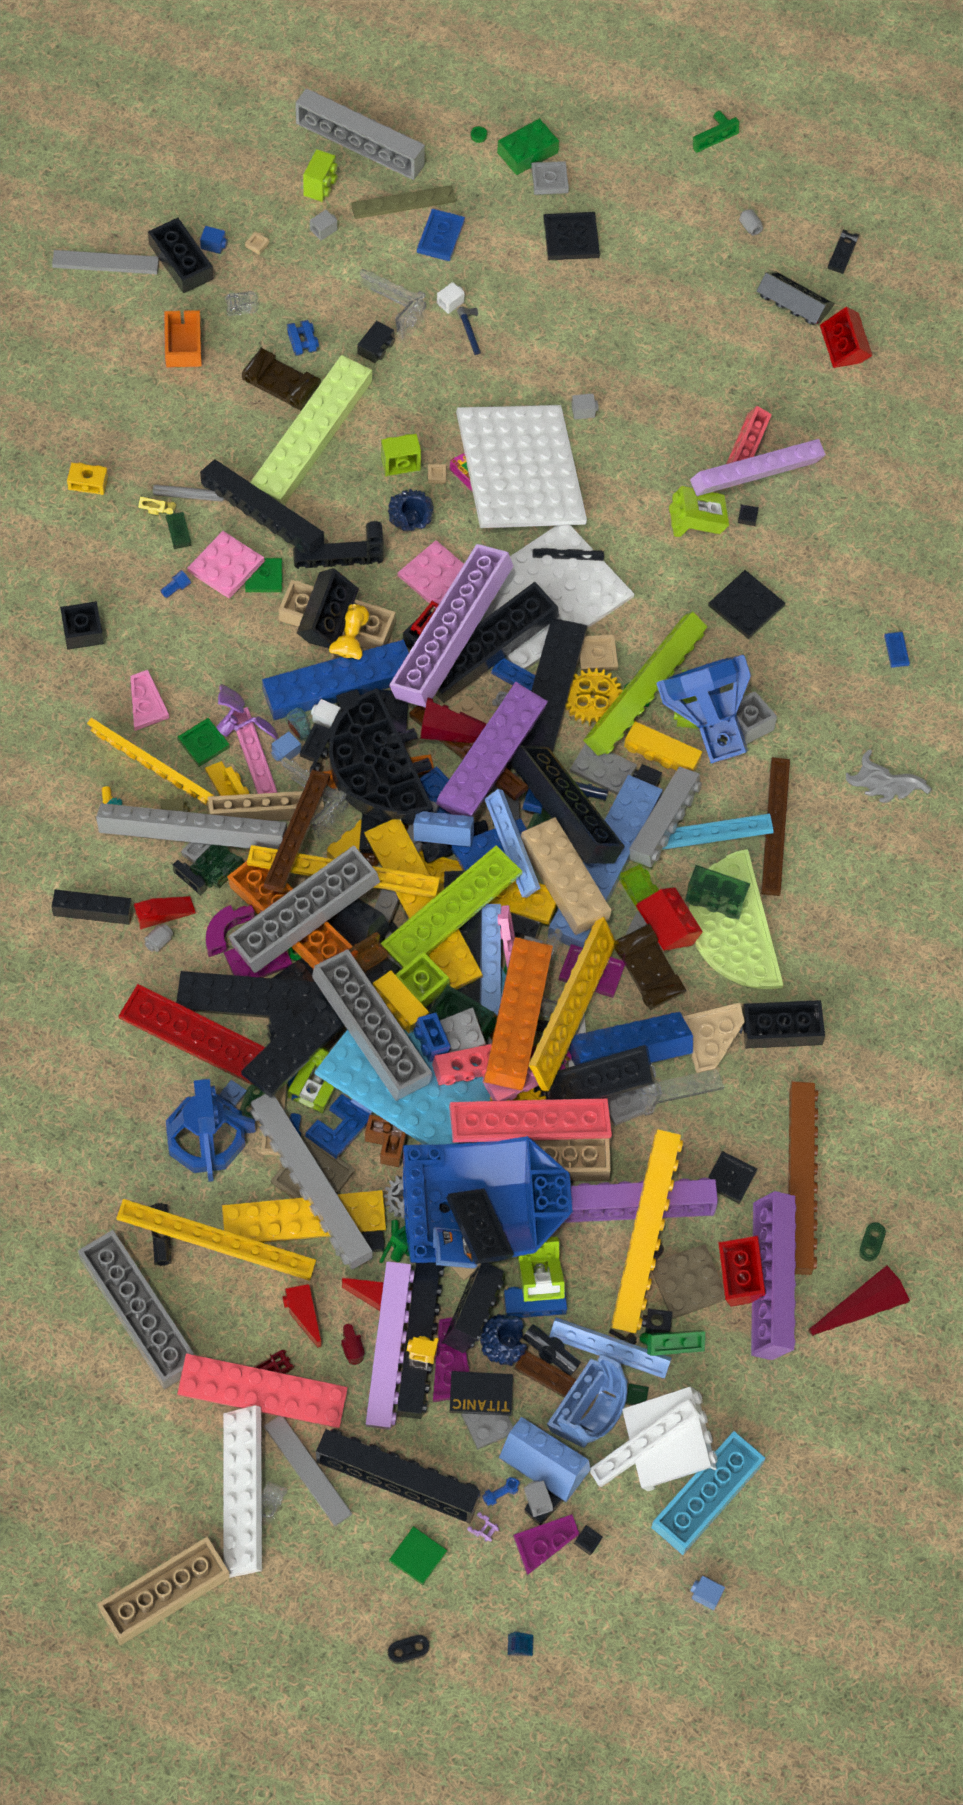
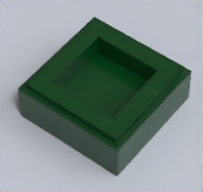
[625,1383,649,1406]

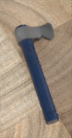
[457,307,481,355]

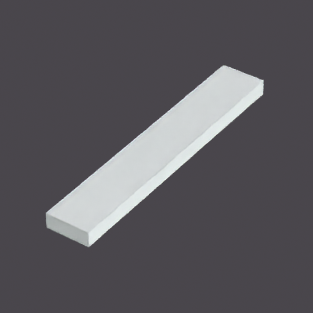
[590,1398,701,1487]

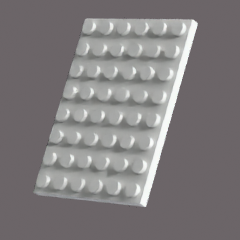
[456,405,587,528]
[479,525,634,670]

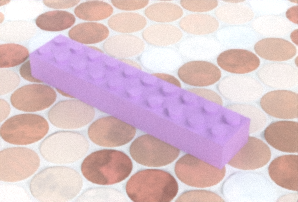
[389,544,513,707]

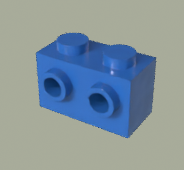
[413,1013,450,1062]

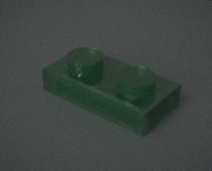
[165,512,191,549]

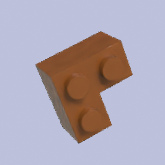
[365,1114,407,1168]

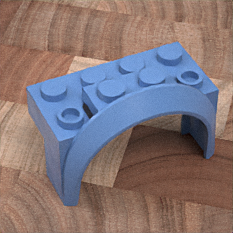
[547,1354,628,1448]

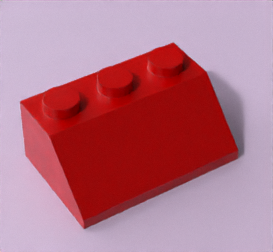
[820,306,872,368]
[636,887,703,951]
[718,1236,766,1307]

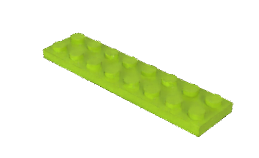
[381,845,522,968]

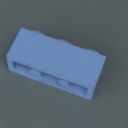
[413,811,474,847]

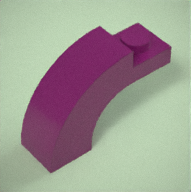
[206,905,255,957]

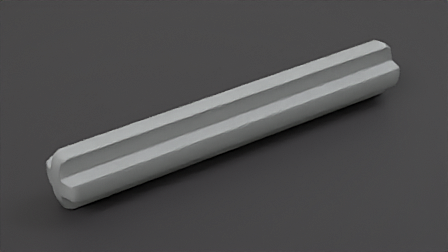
[153,485,224,501]

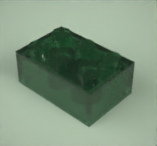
[685,865,751,919]
[429,984,497,1041]

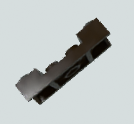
[242,348,321,411]
[613,923,687,1011]

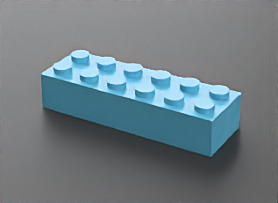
[651,1431,765,1555]

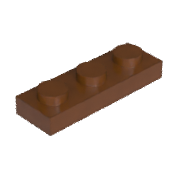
[514,1350,577,1398]

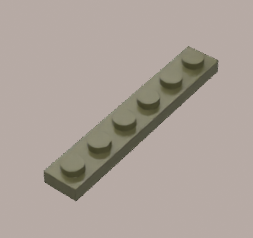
[351,185,456,219]

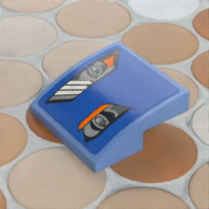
[433,1227,478,1269]

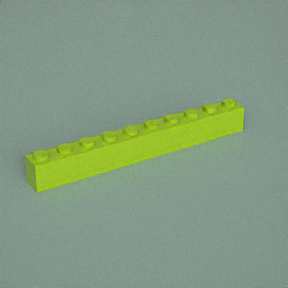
[583,611,707,756]

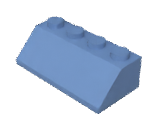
[499,1417,590,1502]

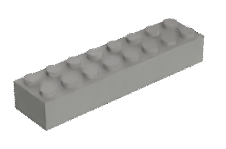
[296,88,425,180]
[228,846,380,973]
[312,949,432,1101]
[78,1230,194,1389]

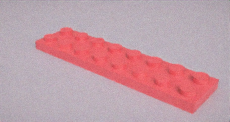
[449,1098,612,1142]
[177,1354,348,1428]

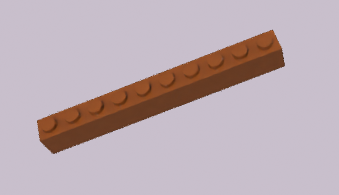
[788,1081,818,1275]

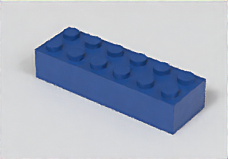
[569,1012,693,1065]

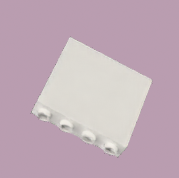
[622,1387,718,1491]

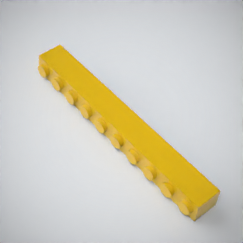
[610,1129,683,1334]

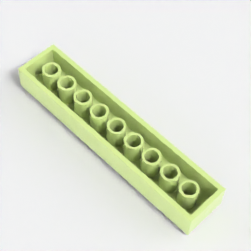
[250,355,372,505]

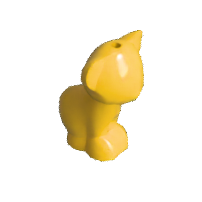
[329,604,369,659]

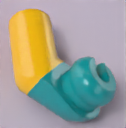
[101,786,122,805]

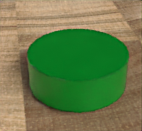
[470,126,487,143]

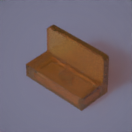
[348,932,388,972]

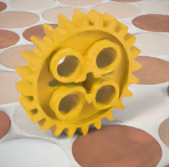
[566,668,623,726]

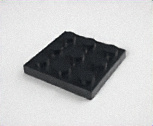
[543,212,600,260]
[708,570,786,639]

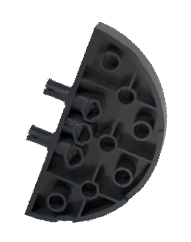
[329,688,433,824]

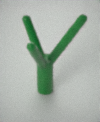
[379,1220,409,1264]

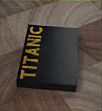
[449,1371,513,1416]

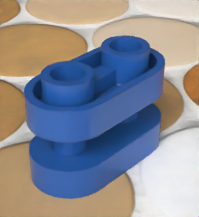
[287,320,319,356]

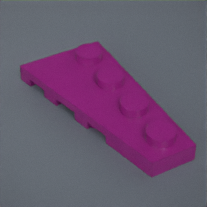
[433,1317,469,1403]

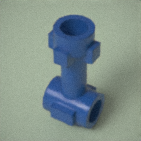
[482,1477,520,1506]

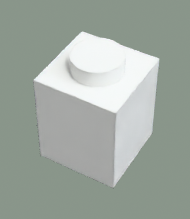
[437,282,464,314]
[311,699,341,728]

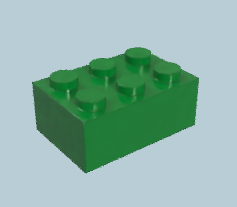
[497,118,559,176]

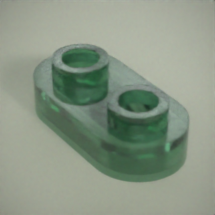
[240,1084,265,1119]
[859,1222,886,1262]

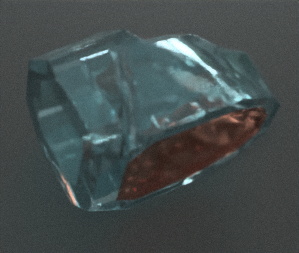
[286,708,311,741]

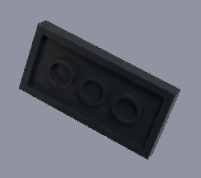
[446,1188,514,1264]

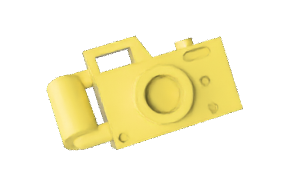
[138,497,176,515]

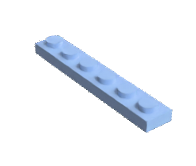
[485,789,540,898]
[481,904,501,1018]
[549,1318,671,1379]

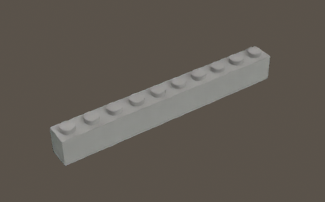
[96,803,287,849]
[250,1094,373,1270]

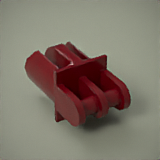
[341,1323,365,1365]
[253,1349,294,1374]

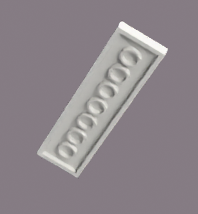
[223,1405,262,1578]

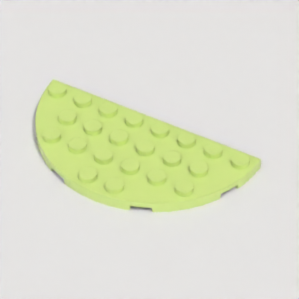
[689,849,783,989]

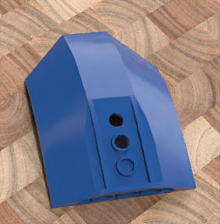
[403,1136,573,1263]

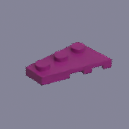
[513,1514,579,1575]

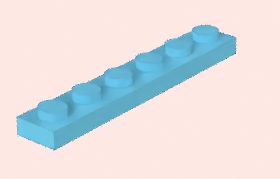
[662,814,773,850]

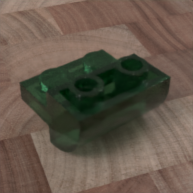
[190,844,245,889]

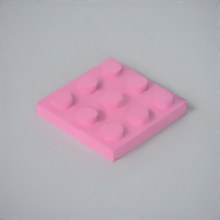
[187,531,265,599]
[397,540,464,609]

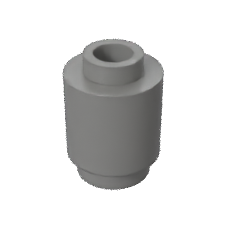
[739,210,763,236]
[144,924,173,952]

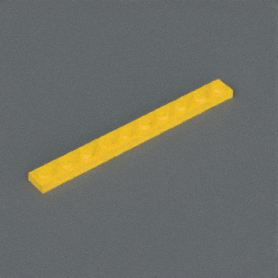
[247,845,440,898]
[116,1199,316,1281]

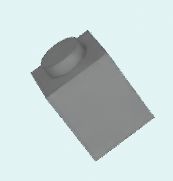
[310,210,337,241]
[571,394,598,420]
[524,1480,553,1517]

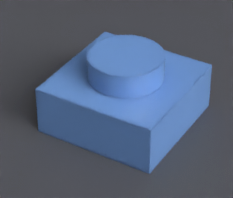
[219,1080,247,1107]

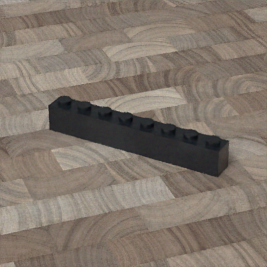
[200,459,324,556]
[397,1262,444,1419]

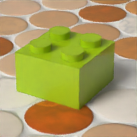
[303,149,338,202]
[381,433,421,477]
[396,952,450,1008]

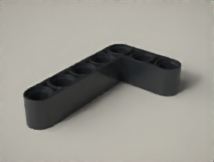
[293,521,384,569]

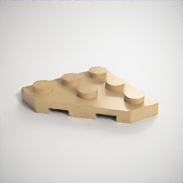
[683,1003,745,1074]

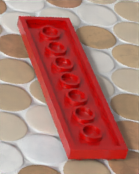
[118,984,265,1087]

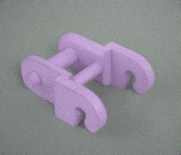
[467,1512,499,1542]

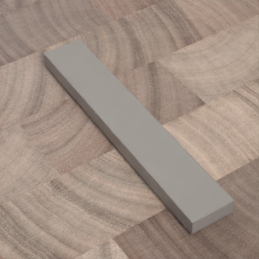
[52,250,159,274]
[264,1416,352,1527]

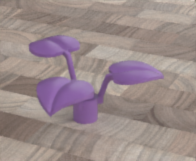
[216,684,279,740]

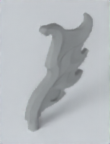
[846,750,932,803]

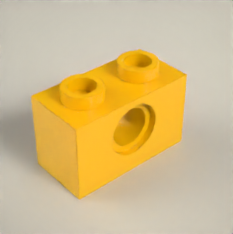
[67,462,108,495]

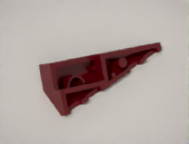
[420,697,486,743]
[808,1265,910,1336]

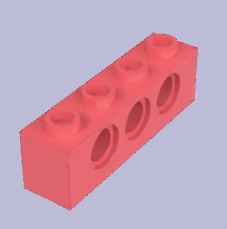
[726,406,772,464]
[432,1044,491,1085]

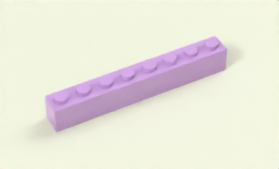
[690,439,825,496]
[366,1262,415,1430]

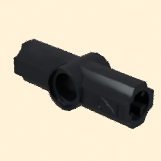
[150,1203,172,1266]
[522,1324,581,1376]

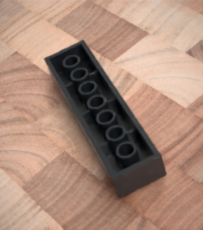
[436,581,559,703]
[510,746,625,864]
[316,1429,481,1524]

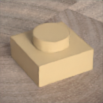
[245,231,269,255]
[428,464,446,484]

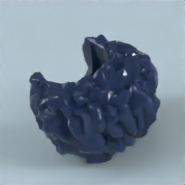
[388,489,434,532]
[480,1314,527,1366]

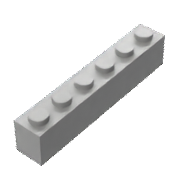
[629,767,702,867]

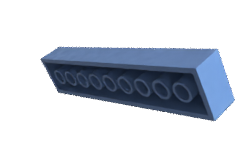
[548,775,663,948]

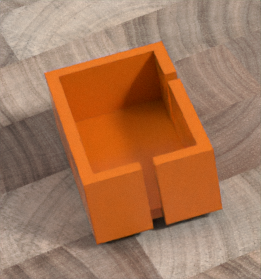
[164,310,202,368]

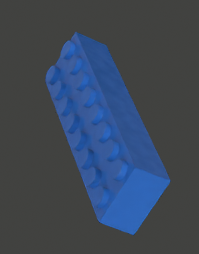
[262,640,409,721]

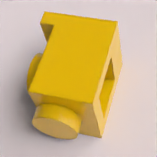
[407,1336,439,1364]

